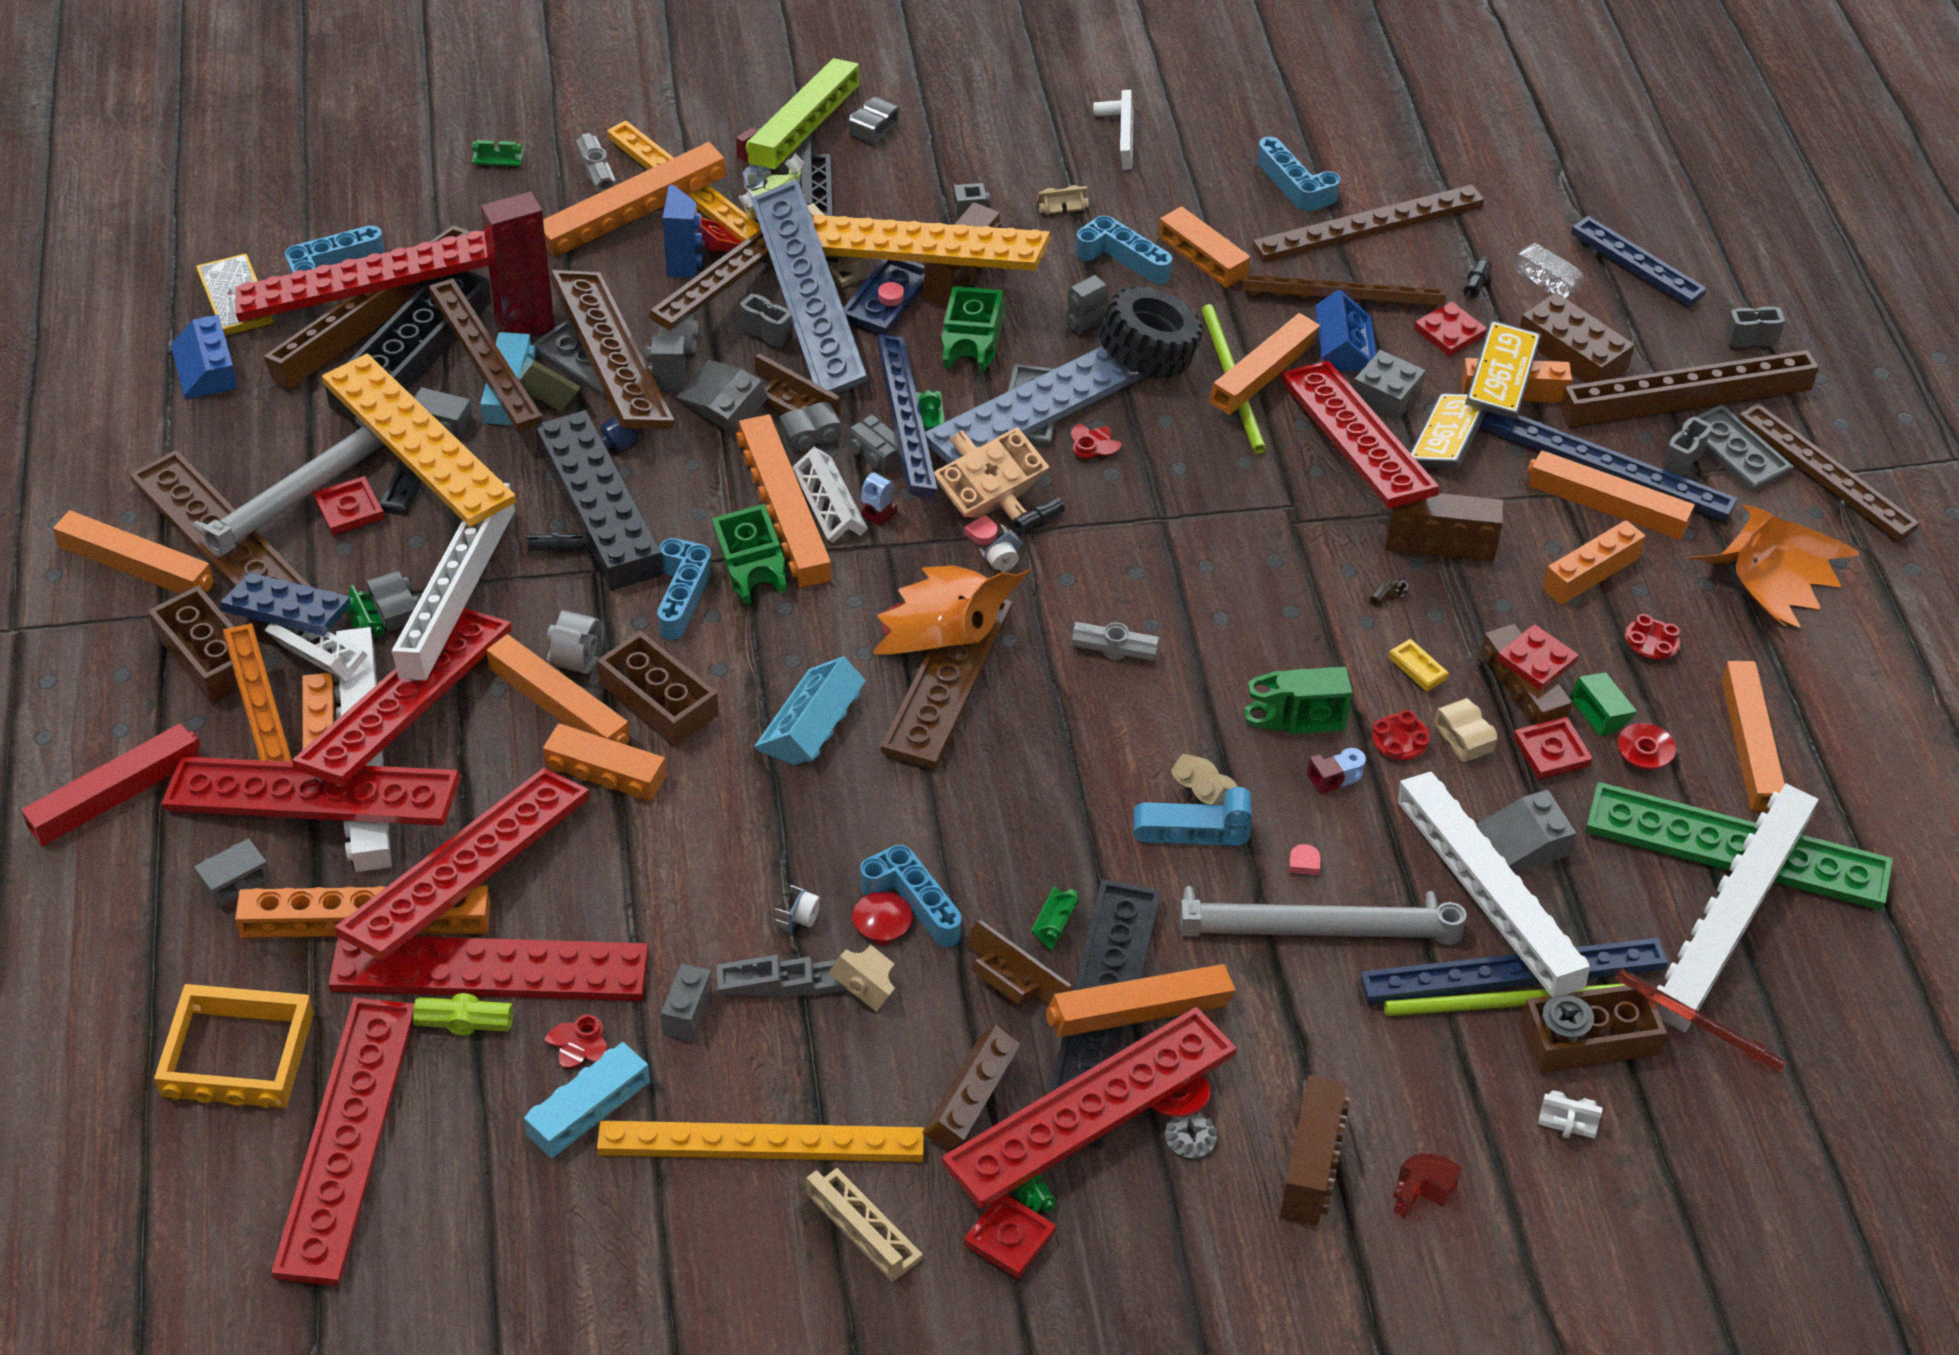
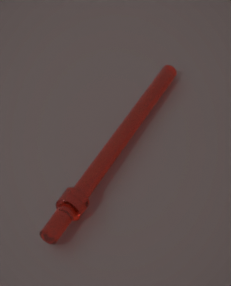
[1615,968,1786,1072]

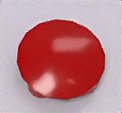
[1625,614,1680,659]
[1372,710,1430,760]
[852,891,913,946]

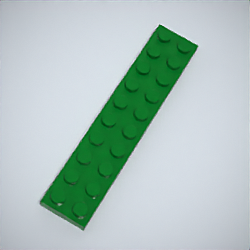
[1585,782,1893,911]

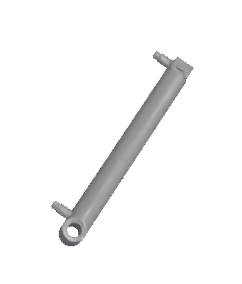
[192,417,385,555]
[1180,886,1467,945]

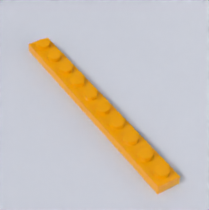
[607,121,761,242]
[597,1121,924,1162]

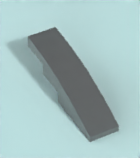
[717,955,847,997]

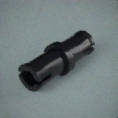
[1463,257,1492,299]
[1012,497,1065,534]
[527,531,583,553]

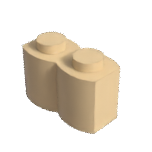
[1434,698,1498,763]
[1171,754,1238,805]

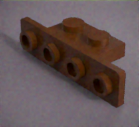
[755,353,840,417]
[967,920,1073,1005]

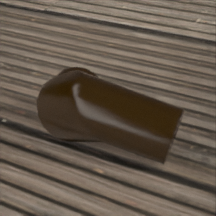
[1369,579,1409,607]

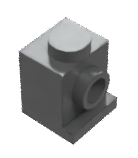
[954,183,991,220]

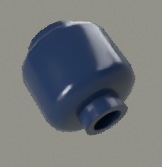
[600,415,640,453]

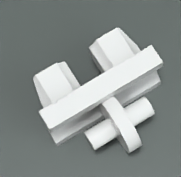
[1538,1090,1602,1139]

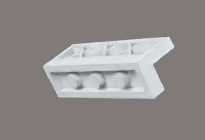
[792,447,868,543]
[265,623,368,682]

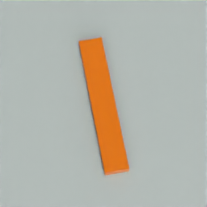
[223,623,292,762]

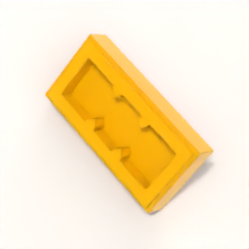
[1388,639,1449,692]

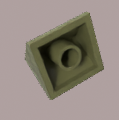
[518,357,580,412]

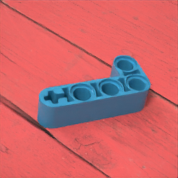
[1257,137,1340,211]
[1076,216,1172,284]
[285,226,385,274]
[657,538,712,640]
[1133,787,1252,846]
[860,845,961,947]

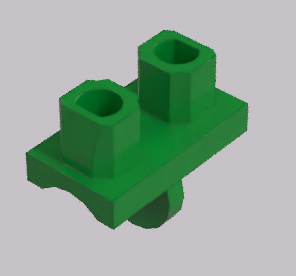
[916,390,945,432]

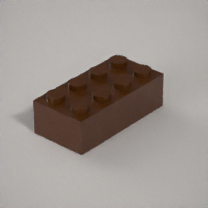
[924,202,1002,307]
[1520,292,1635,383]
[1385,493,1503,561]
[148,585,238,702]
[597,630,719,746]
[1521,982,1667,1072]
[1279,1075,1351,1226]

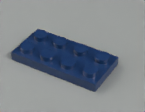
[844,259,924,335]
[220,573,351,636]

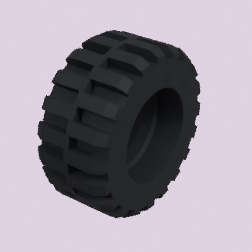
[1099,286,1203,379]

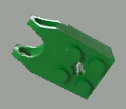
[941,287,1005,371]
[712,504,788,605]
[1244,667,1352,734]

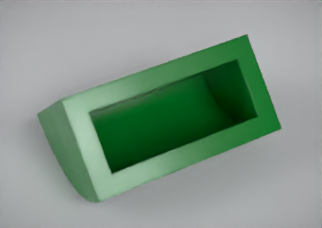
[1569,672,1637,737]

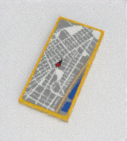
[196,254,274,336]

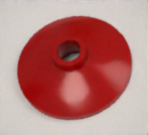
[1617,723,1676,770]
[1151,1076,1210,1117]

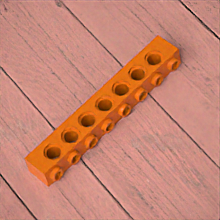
[235,886,490,938]

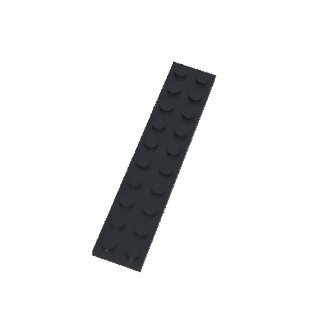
[1049,879,1161,1149]

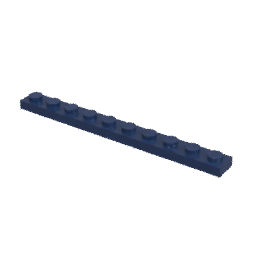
[876,334,937,498]
[1479,411,1737,522]
[1360,938,1668,1004]

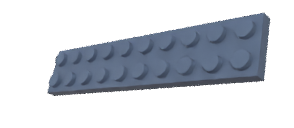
[751,179,869,394]
[925,346,1146,464]

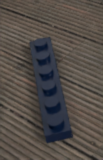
[1571,216,1707,307]

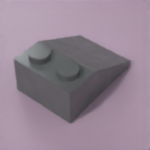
[676,360,769,436]
[1476,790,1576,872]

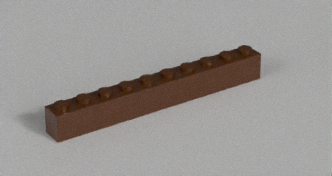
[264,225,470,389]
[1560,350,1819,427]

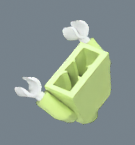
[738,153,805,220]

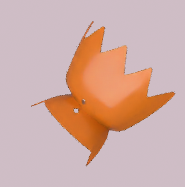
[1686,504,1859,628]
[873,565,1031,655]

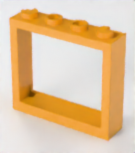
[154,984,314,1108]

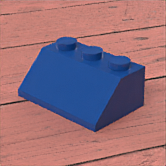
[663,185,704,278]
[1316,289,1377,371]
[171,315,238,399]

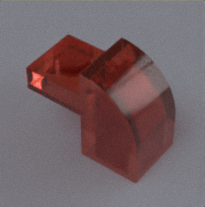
[1393,1153,1463,1218]

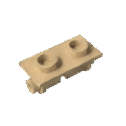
[1036,185,1089,215]

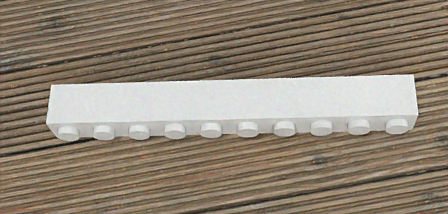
[392,483,515,680]
[332,627,392,872]
[1398,772,1590,998]
[1653,783,1819,1033]

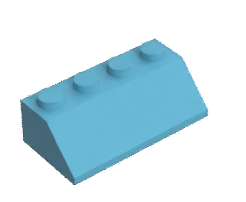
[754,656,866,765]

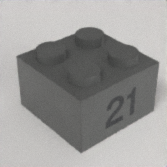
[1353,350,1426,422]

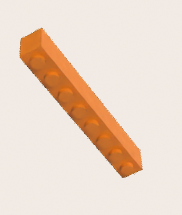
[543,142,727,258]
[736,414,831,588]

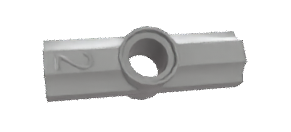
[576,133,616,193]
[1072,622,1160,661]

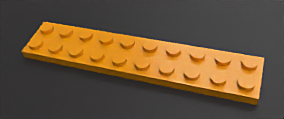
[812,215,1051,271]
[322,353,516,527]

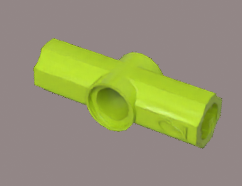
[413,993,513,1036]

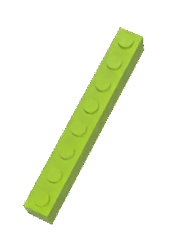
[746,58,859,169]

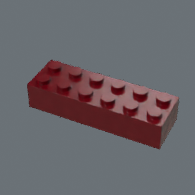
[481,192,555,337]

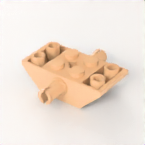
[934,427,1050,520]

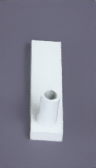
[1094,90,1134,170]

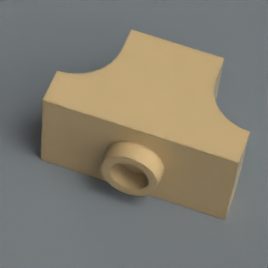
[828,945,895,1012]

